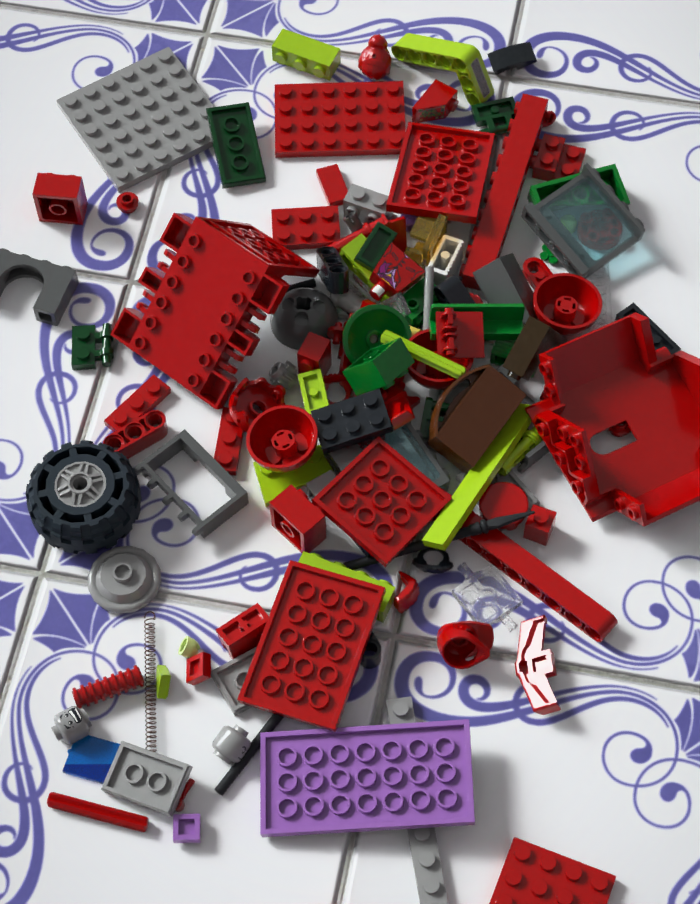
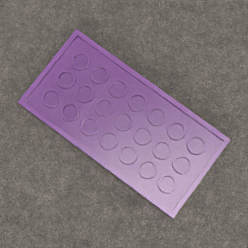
[260,719,475,838]

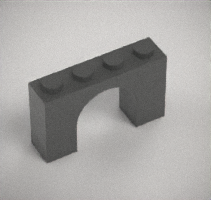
[0,248,79,326]

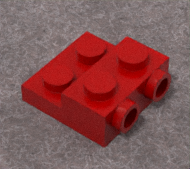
[530,133,586,181]

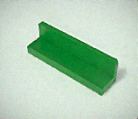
[428,303,525,341]

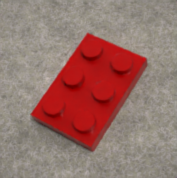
[271,205,341,250]

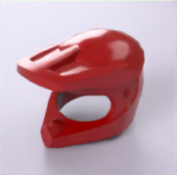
[437,621,494,669]

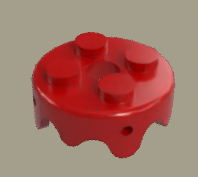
[229,377,286,432]

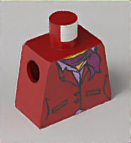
[369,243,425,301]

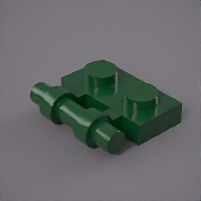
[471,96,516,138]
[71,323,114,370]

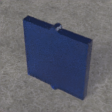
[62,735,120,784]

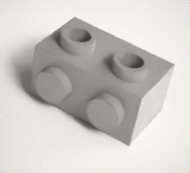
[343,184,393,223]

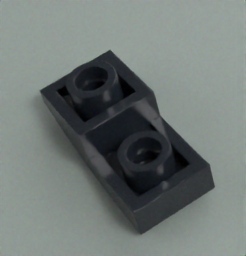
[487,42,537,75]

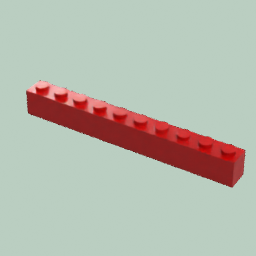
[459,93,549,291]

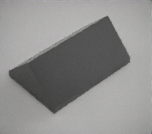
[472,253,537,325]

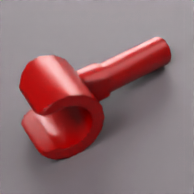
[175,778,195,812]

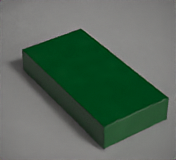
[354,222,398,272]

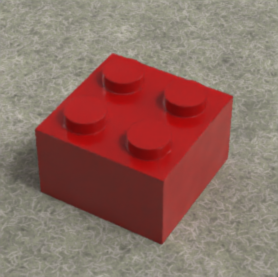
[32,173,88,225]
[269,484,327,553]

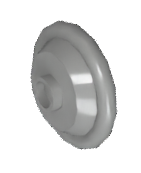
[88,546,161,614]

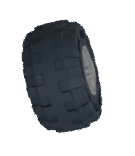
[26,440,142,554]

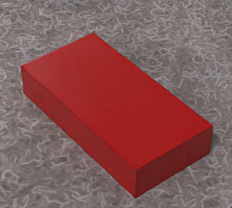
[316,164,348,206]

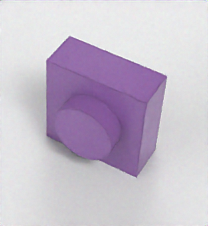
[173,813,201,843]

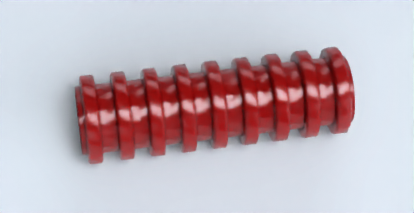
[72,665,144,709]

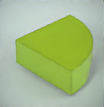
[156,665,171,699]

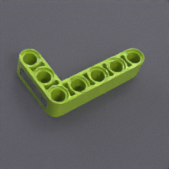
[391,33,494,105]

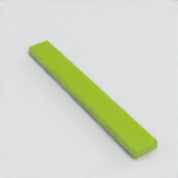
[422,403,532,551]

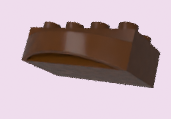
[427,364,527,473]

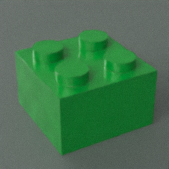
[342,337,415,396]

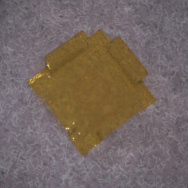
[405,214,448,276]

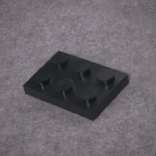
[311,388,394,454]

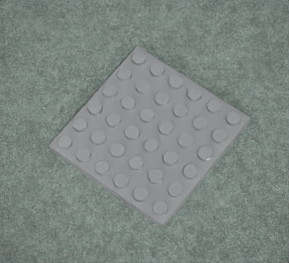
[56,47,214,193]

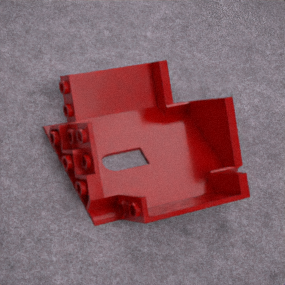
[524,312,700,527]

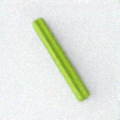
[380,330,466,379]

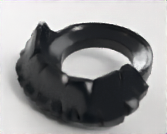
[412,547,454,574]

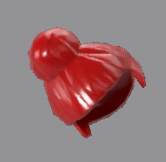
[358,34,391,80]

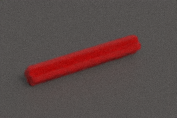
[47,792,149,832]

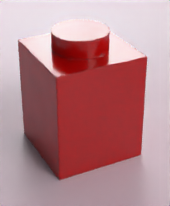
[523,504,557,546]

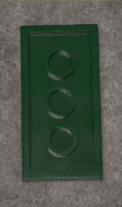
[206,102,266,189]

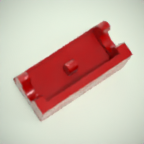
[216,603,269,659]

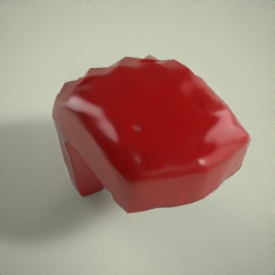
[394,571,420,613]

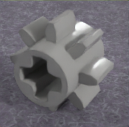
[269,360,298,389]

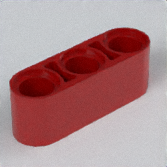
[103,410,168,459]

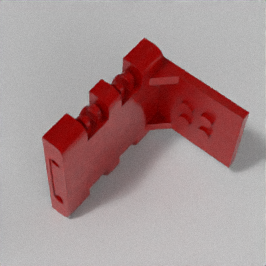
[110,213,320,409]

